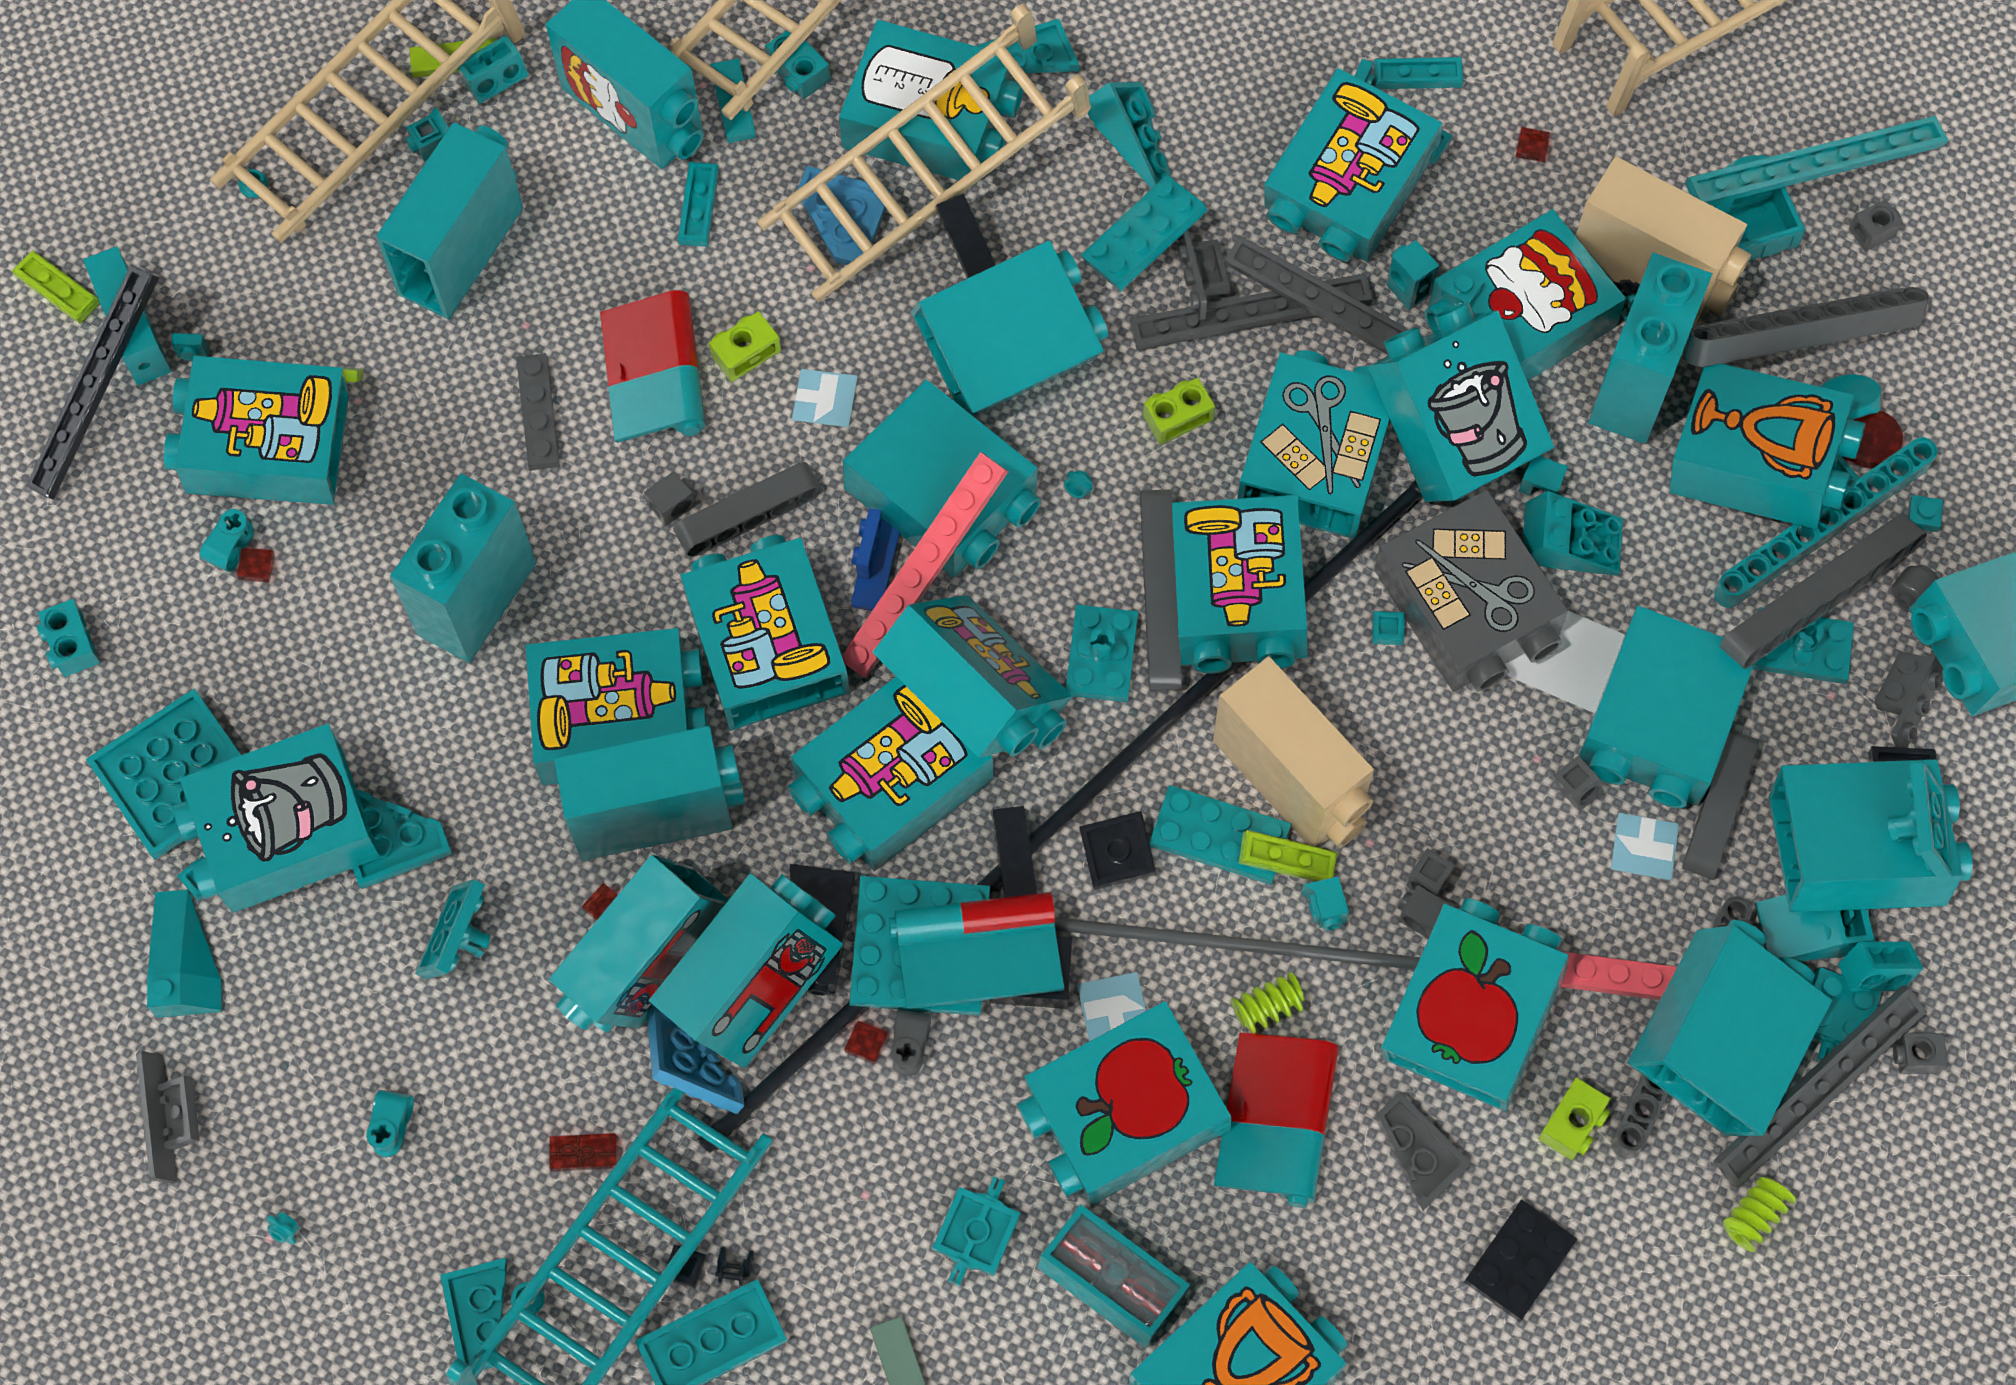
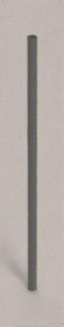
[1055,917,1420,970]

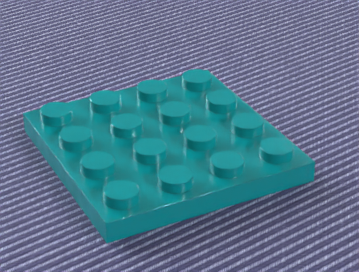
[86,688,241,860]
[849,876,990,1016]

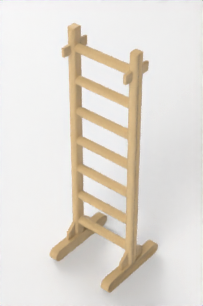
[210,0,525,243]
[669,0,841,120]
[1552,0,1787,117]
[756,3,1091,303]

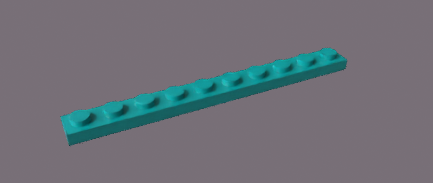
[1684,116,1949,205]

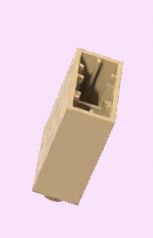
[1576,156,1751,328]
[1213,656,1374,848]

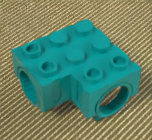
[1711,154,1806,262]

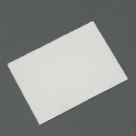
[1505,611,1624,713]

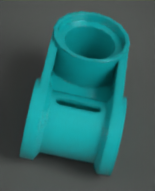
[199,509,254,573]
[366,1090,414,1158]

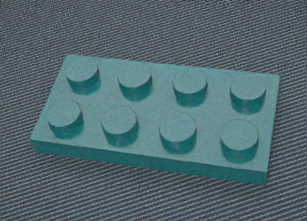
[1081,175,1208,292]
[1149,785,1292,885]
[635,1279,788,1385]

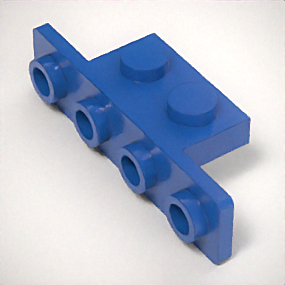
[851,508,900,611]

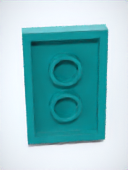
[1066,604,1138,703]
[1753,607,1854,684]
[1888,761,1953,881]
[415,879,491,979]

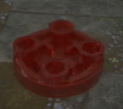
[1842,410,1903,468]

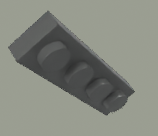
[516,353,560,471]

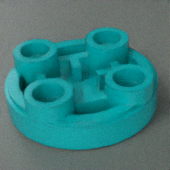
[1821,374,1881,420]

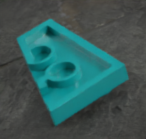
[977,18,1080,73]
[440,1257,508,1370]

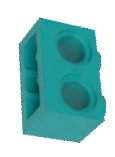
[765,30,831,100]
[458,35,529,104]
[36,599,100,677]
[1838,941,1924,991]

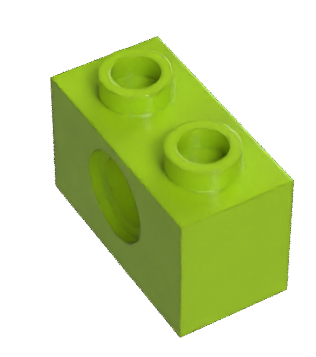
[708,311,781,383]
[1538,1077,1611,1161]

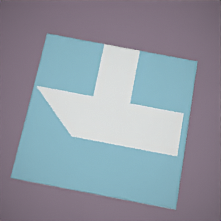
[792,369,858,427]
[1611,813,1679,881]
[1077,972,1146,1041]

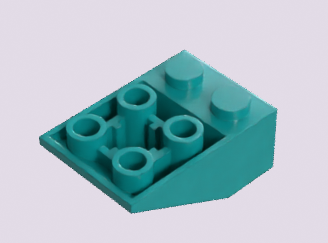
[1522,491,1623,576]
[1755,894,1875,961]

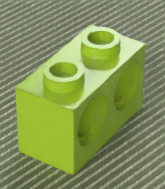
[1143,378,1215,445]

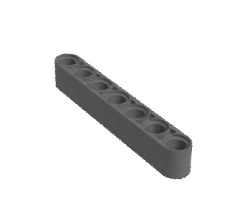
[1140,489,1181,691]

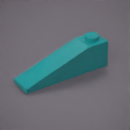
[1087,81,1171,189]
[147,889,222,1018]

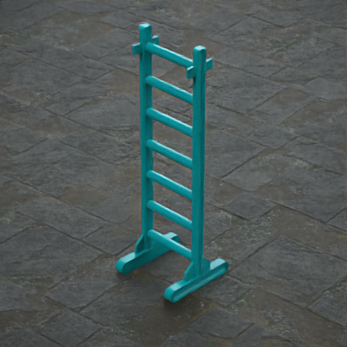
[446,1087,773,1385]

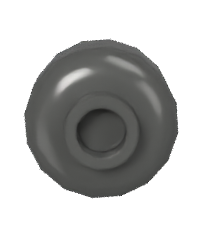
[1891,565,1938,611]

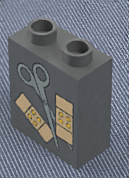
[1374,490,1568,692]

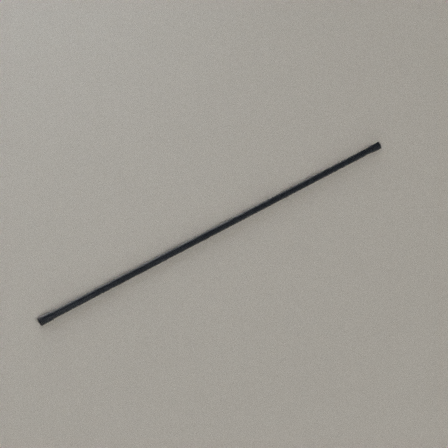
[696,480,1423,1154]

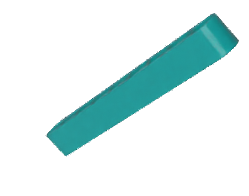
[1714,437,1938,608]

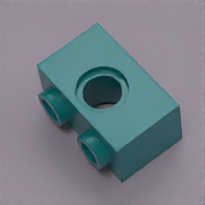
[1386,240,1439,310]

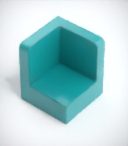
[1518,456,1568,496]

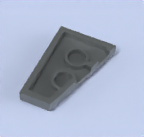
[1375,1092,1471,1211]

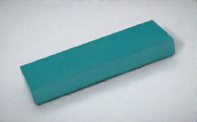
[1373,57,1464,89]
[710,58,756,144]
[678,162,719,247]

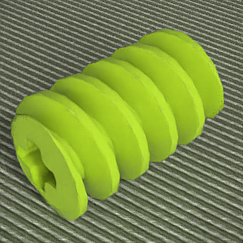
[1231,972,1304,1034]
[1723,1177,1797,1252]

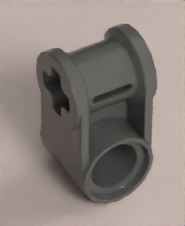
[891,1009,931,1076]

